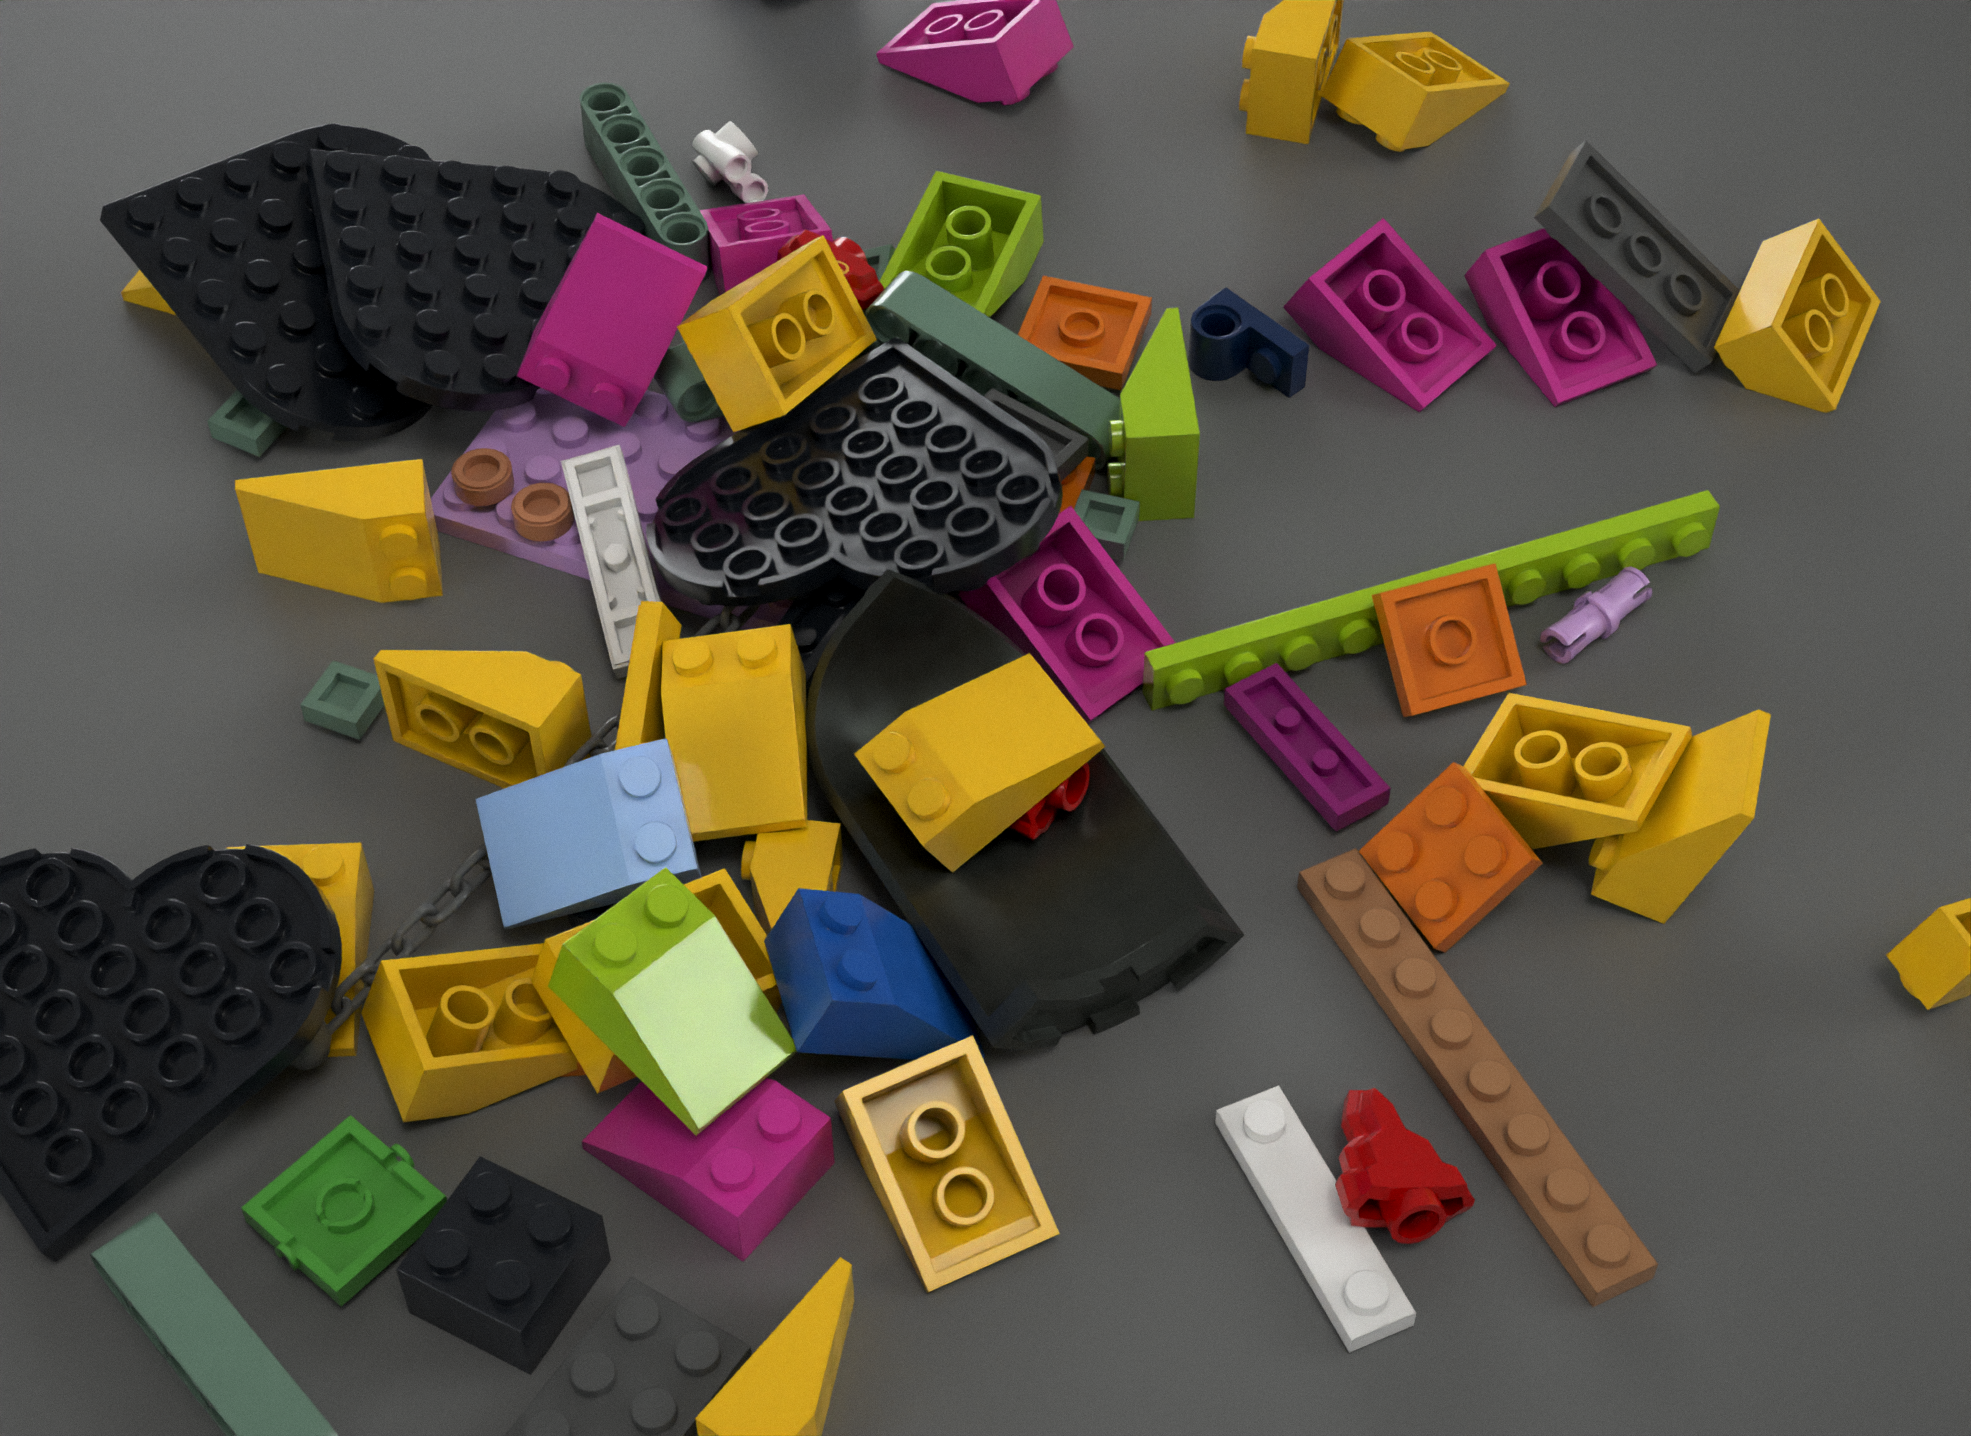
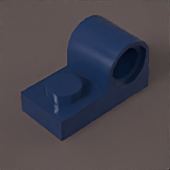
[1188,287,1309,398]

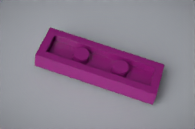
[1224,663,1391,832]

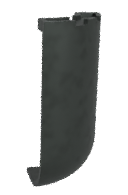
[805,569,1244,1050]

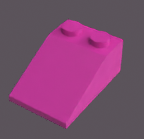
[876,0,1074,105]
[699,194,833,296]
[517,213,708,427]
[1283,218,1497,412]
[1464,228,1657,407]
[958,506,1176,724]
[582,1078,835,1262]

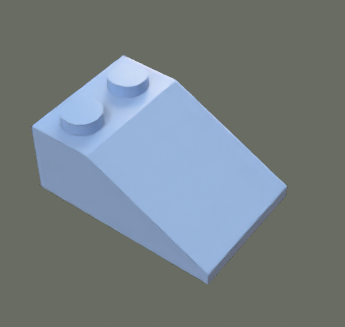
[475,738,701,930]

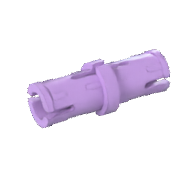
[1540,567,1652,664]

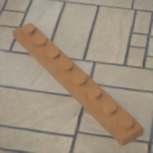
[1297,848,1658,1307]

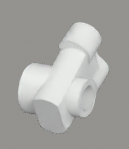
[692,121,768,203]

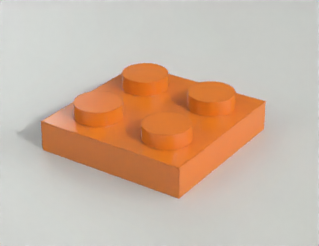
[1018,276,1152,390]
[1372,563,1527,717]
[1359,762,1543,953]

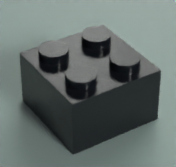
[396,1156,611,1375]

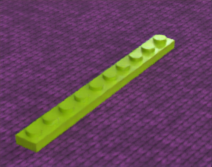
[1142,490,1720,711]

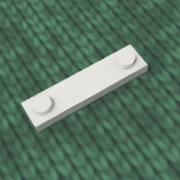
[561,445,662,679]
[1215,1085,1416,1353]

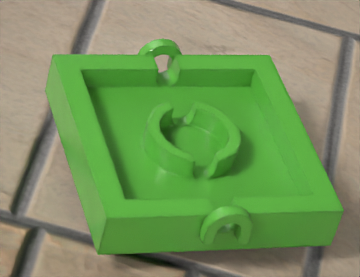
[241,1115,447,1307]

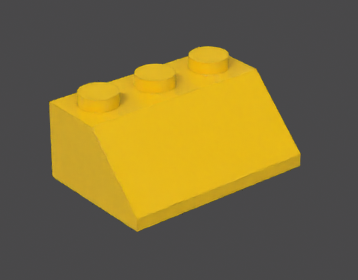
[1714,218,1881,413]

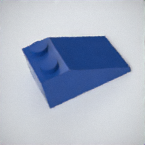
[764,888,985,1060]

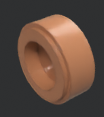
[451,448,514,506]
[511,483,574,541]

